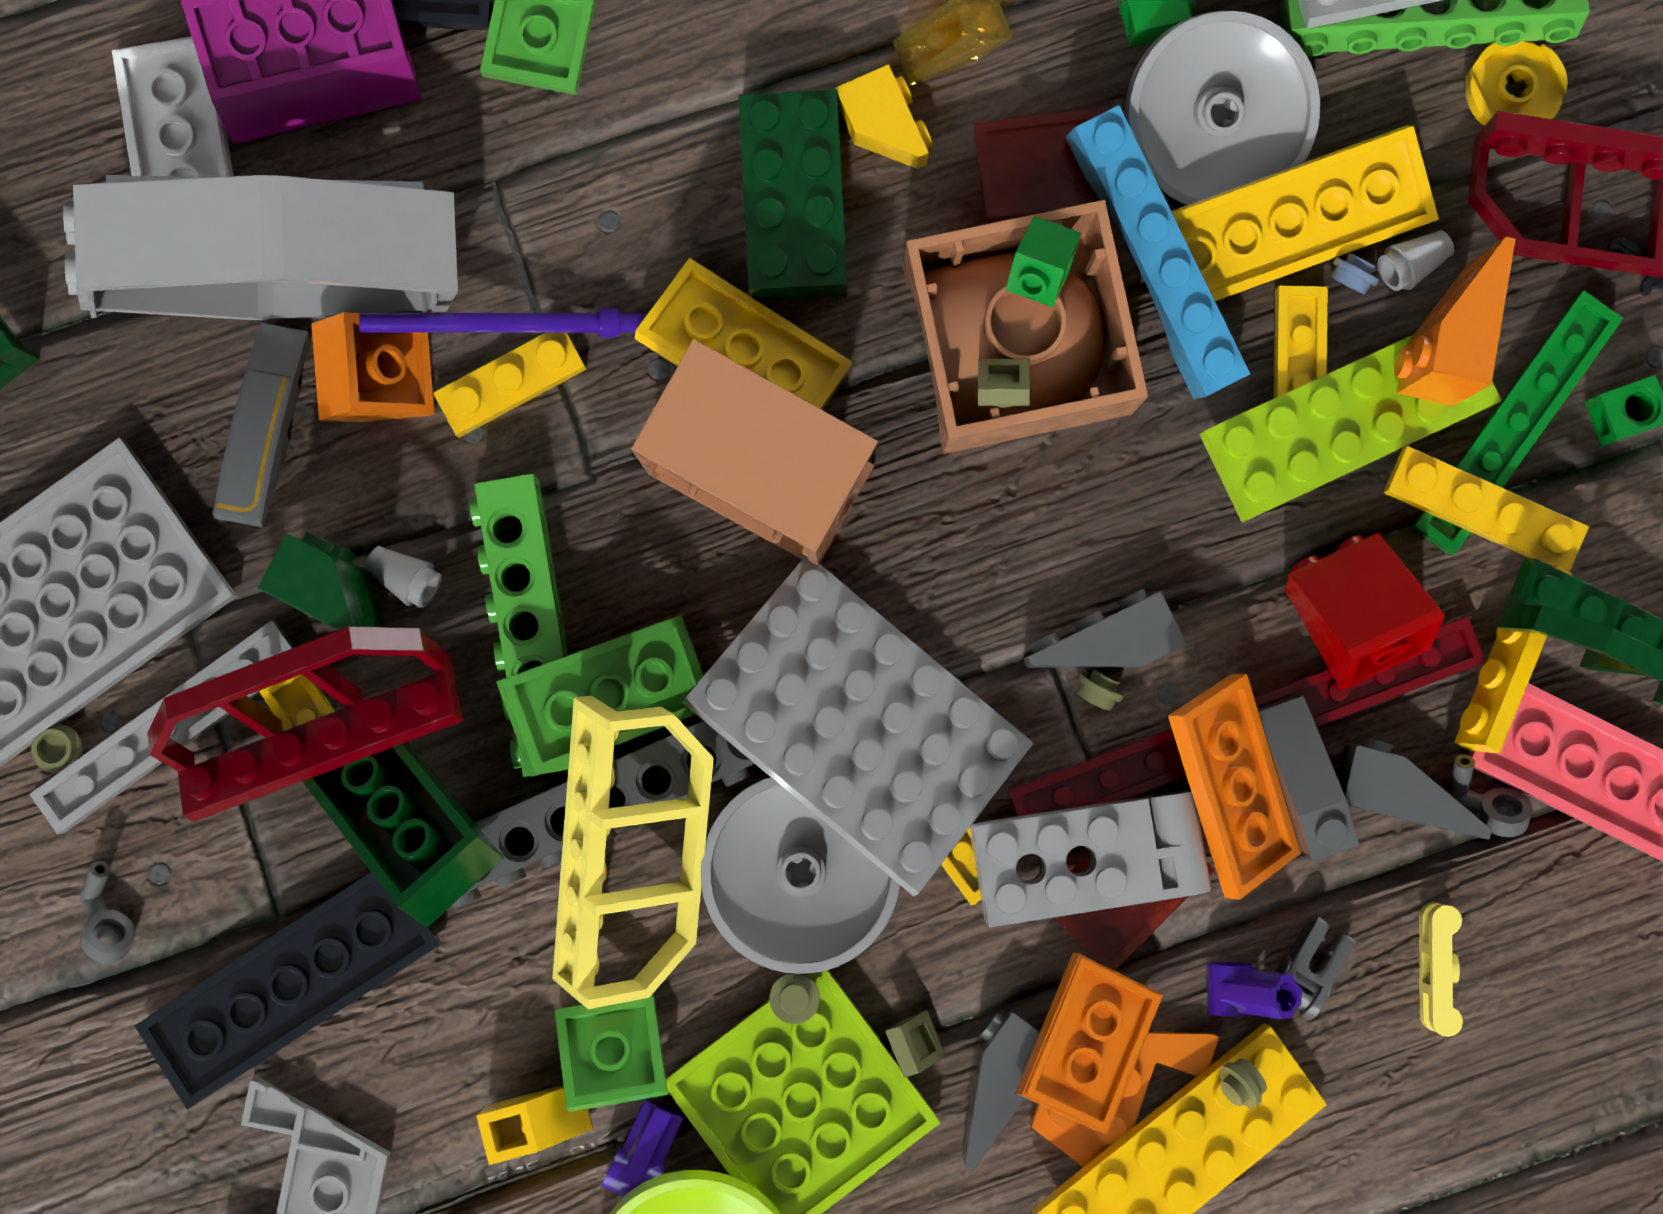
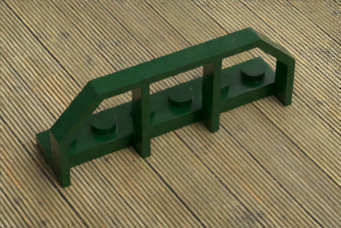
[1496,558,1663,704]

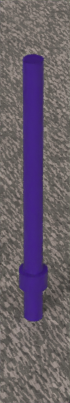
[359,308,648,338]

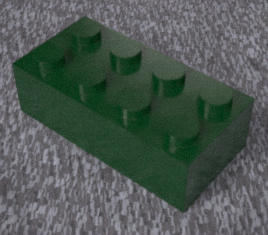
[739,90,847,301]
[302,741,503,928]

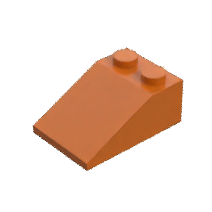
[1394,237,1516,406]

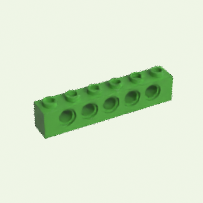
[1279,0,1590,57]
[469,474,569,777]

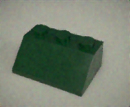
[257,531,383,630]

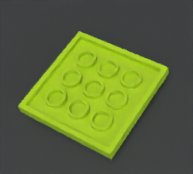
[666,970,941,1214]

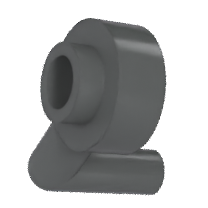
[1447,754,1533,837]
[80,861,135,963]

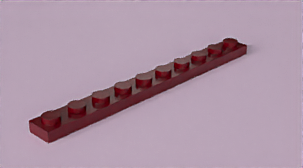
[1007,617,1486,816]

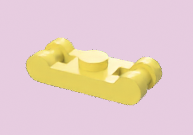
[1419,902,1463,1037]

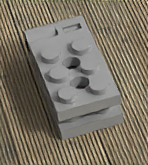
[970,790,1211,927]

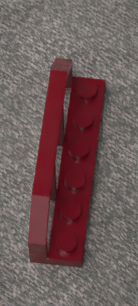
[1468,111,1663,278]
[147,627,463,822]

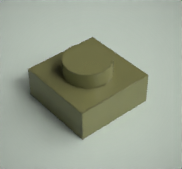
[978,359,1030,408]
[885,1010,945,1077]

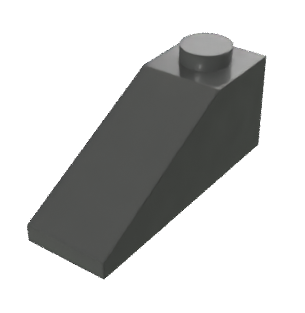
[1258,693,1360,862]
[1338,738,1492,840]
[962,1006,1041,1171]

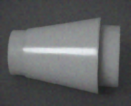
[1378,230,1454,291]
[365,546,442,608]

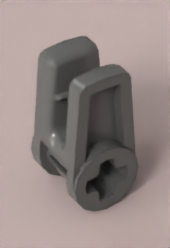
[1274,915,1357,1020]

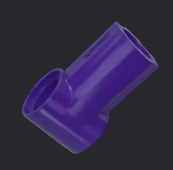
[1207,962,1302,1019]
[601,1098,685,1197]

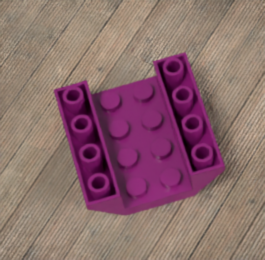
[180,0,422,144]

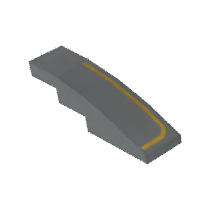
[213,323,311,528]

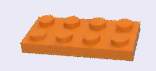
[1168,674,1301,900]

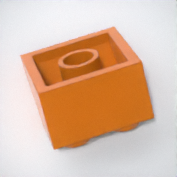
[311,312,435,422]

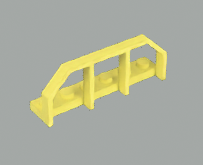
[552,696,714,1009]

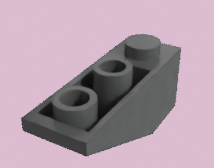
[1023,589,1187,668]

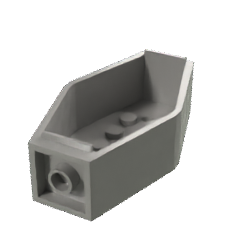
[63,175,458,320]

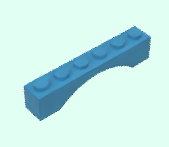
[1065,105,1250,399]

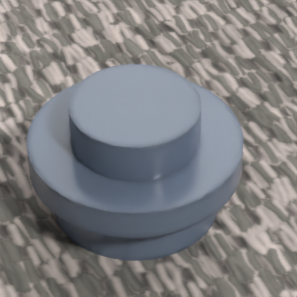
[1330,253,1379,295]

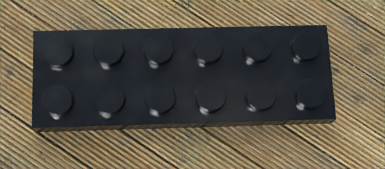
[134,872,443,1110]

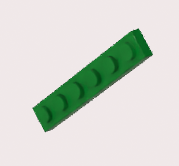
[1410,290,1624,556]

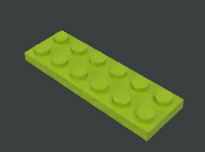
[1199,335,1502,523]

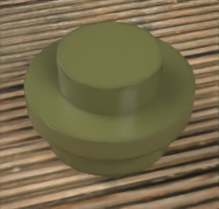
[1076,668,1125,711]
[31,724,83,773]
[770,973,820,1024]
[1219,1059,1267,1108]

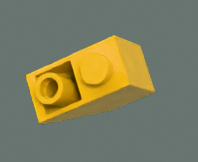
[835,64,933,169]
[476,1084,594,1165]

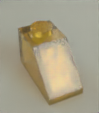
[892,0,1013,84]

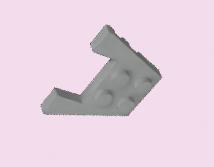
[241,1078,391,1214]

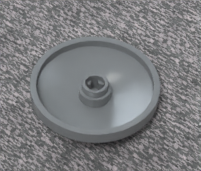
[1124,11,1320,205]
[701,777,900,974]

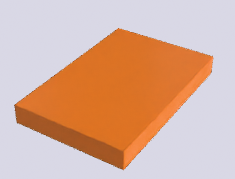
[1015,953,1163,1135]

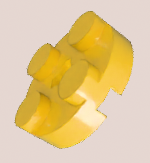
[1465,39,1568,126]

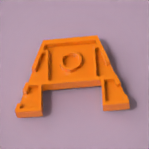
[1030,1031,1219,1167]

